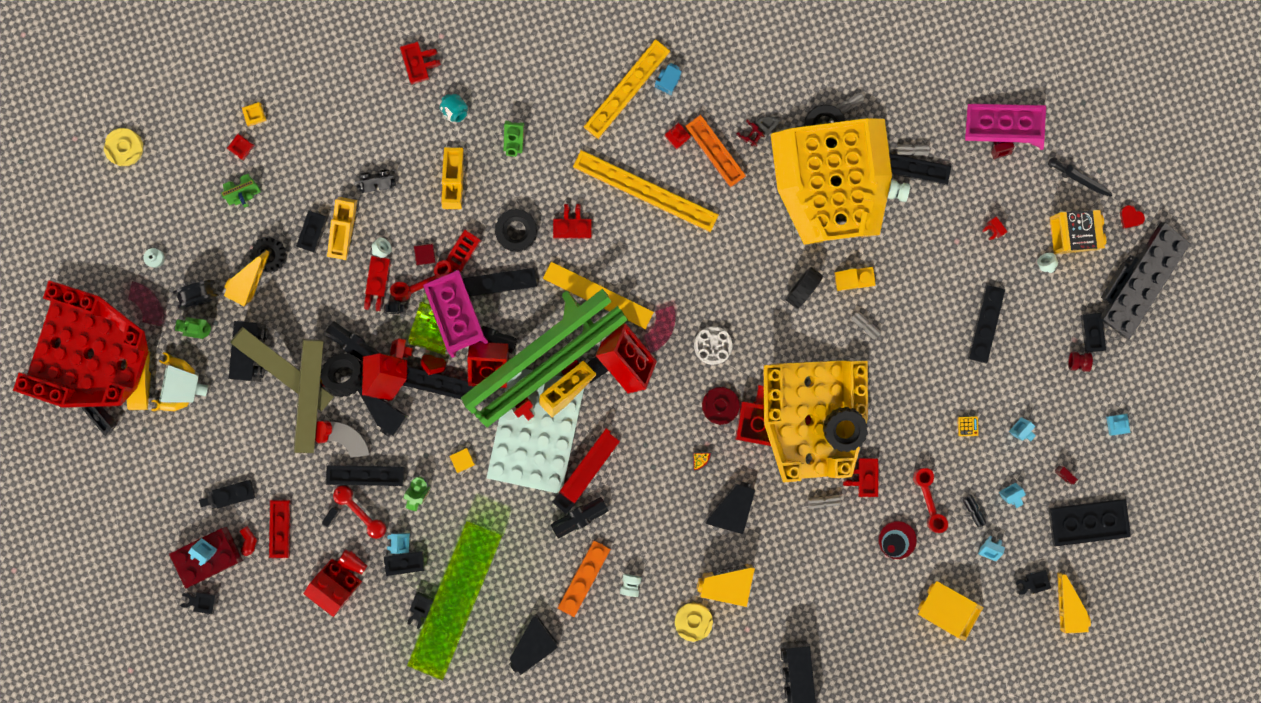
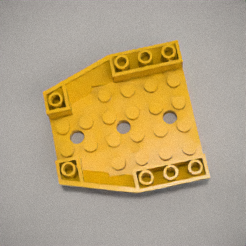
[770,118,892,245]
[763,360,868,482]

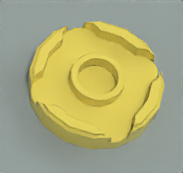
[104,128,143,166]
[674,602,713,642]

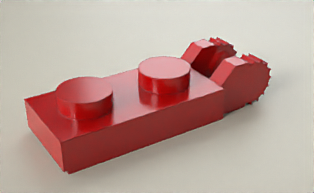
[364,256,391,312]

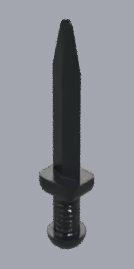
[1048,157,1112,197]

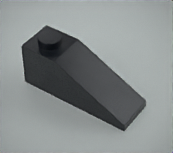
[357,386,409,437]

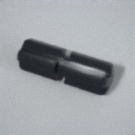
[963,495,987,527]

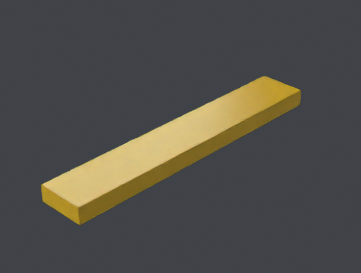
[584,39,670,140]
[543,262,654,329]

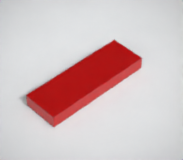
[269,500,290,558]

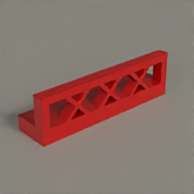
[559,428,620,504]

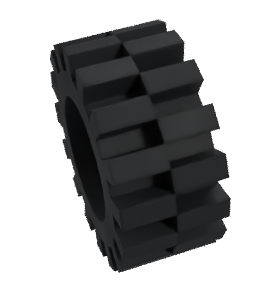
[249,237,287,273]

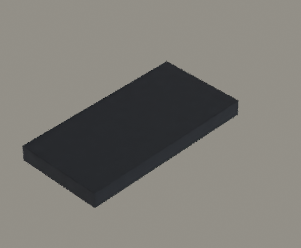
[1048,499,1131,547]

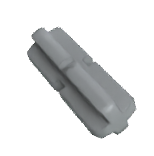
[835,93,865,114]
[896,144,930,156]
[851,312,881,339]
[807,495,841,509]

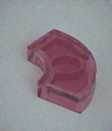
[128,281,164,327]
[644,305,675,353]

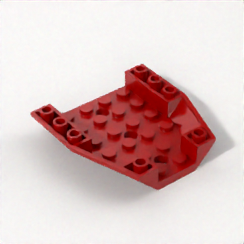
[13,280,149,408]

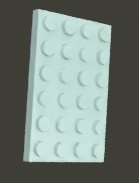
[487,369,584,494]

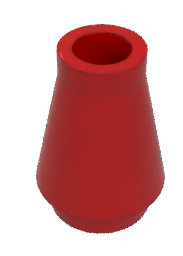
[338,549,368,575]

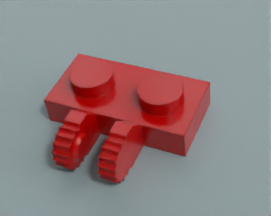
[400,42,441,85]
[553,204,591,239]
[843,458,878,497]

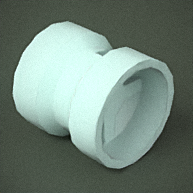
[887,180,910,202]
[620,574,642,597]

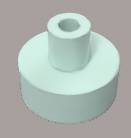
[372,237,392,258]
[143,248,165,268]
[1037,253,1058,273]

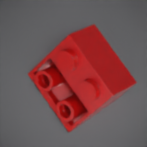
[303,558,362,618]

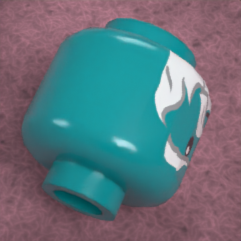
[439,94,468,122]

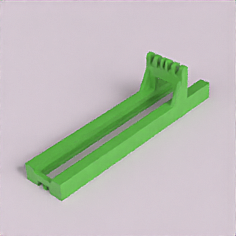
[461,289,628,427]

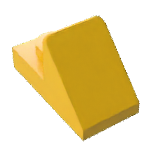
[834,267,876,291]

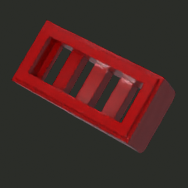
[446,230,482,273]

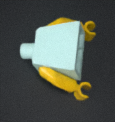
[151,352,208,411]

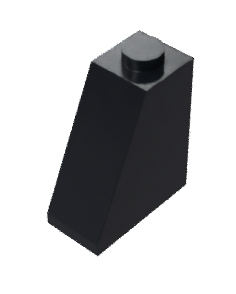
[705,481,755,534]
[509,614,559,675]

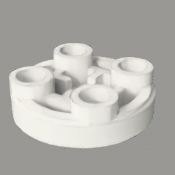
[694,326,732,365]

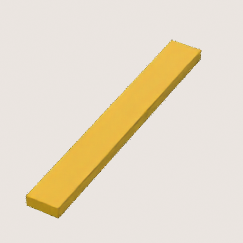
[573,150,719,232]

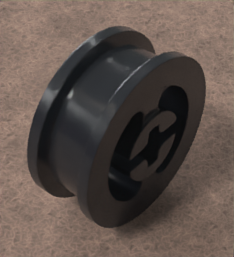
[173,280,220,310]

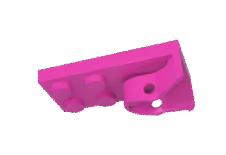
[965,104,1046,150]
[423,270,488,358]

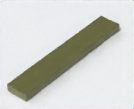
[230,327,334,412]
[293,339,323,453]

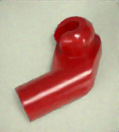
[239,526,257,556]

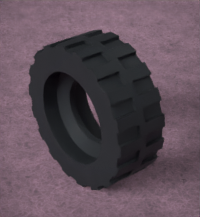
[803,104,846,147]
[495,209,538,252]
[785,267,823,309]
[320,353,363,397]
[823,407,868,452]

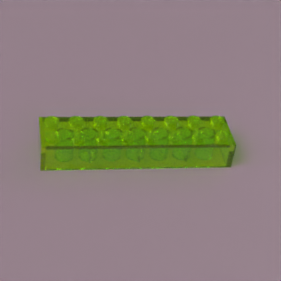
[407,520,504,681]

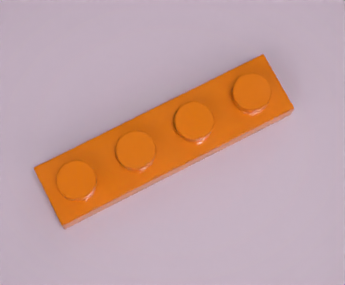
[685,115,746,188]
[557,540,611,617]

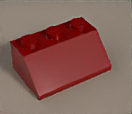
[596,323,657,394]

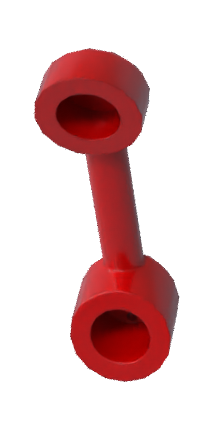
[390,260,454,302]
[913,468,948,533]
[333,485,387,539]

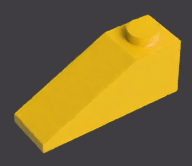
[224,250,270,306]
[539,360,596,417]
[1057,573,1091,633]

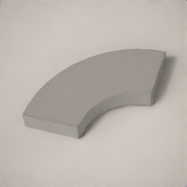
[329,422,370,458]

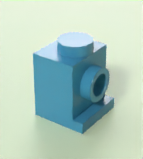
[655,63,682,96]

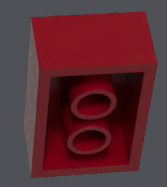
[169,527,243,589]

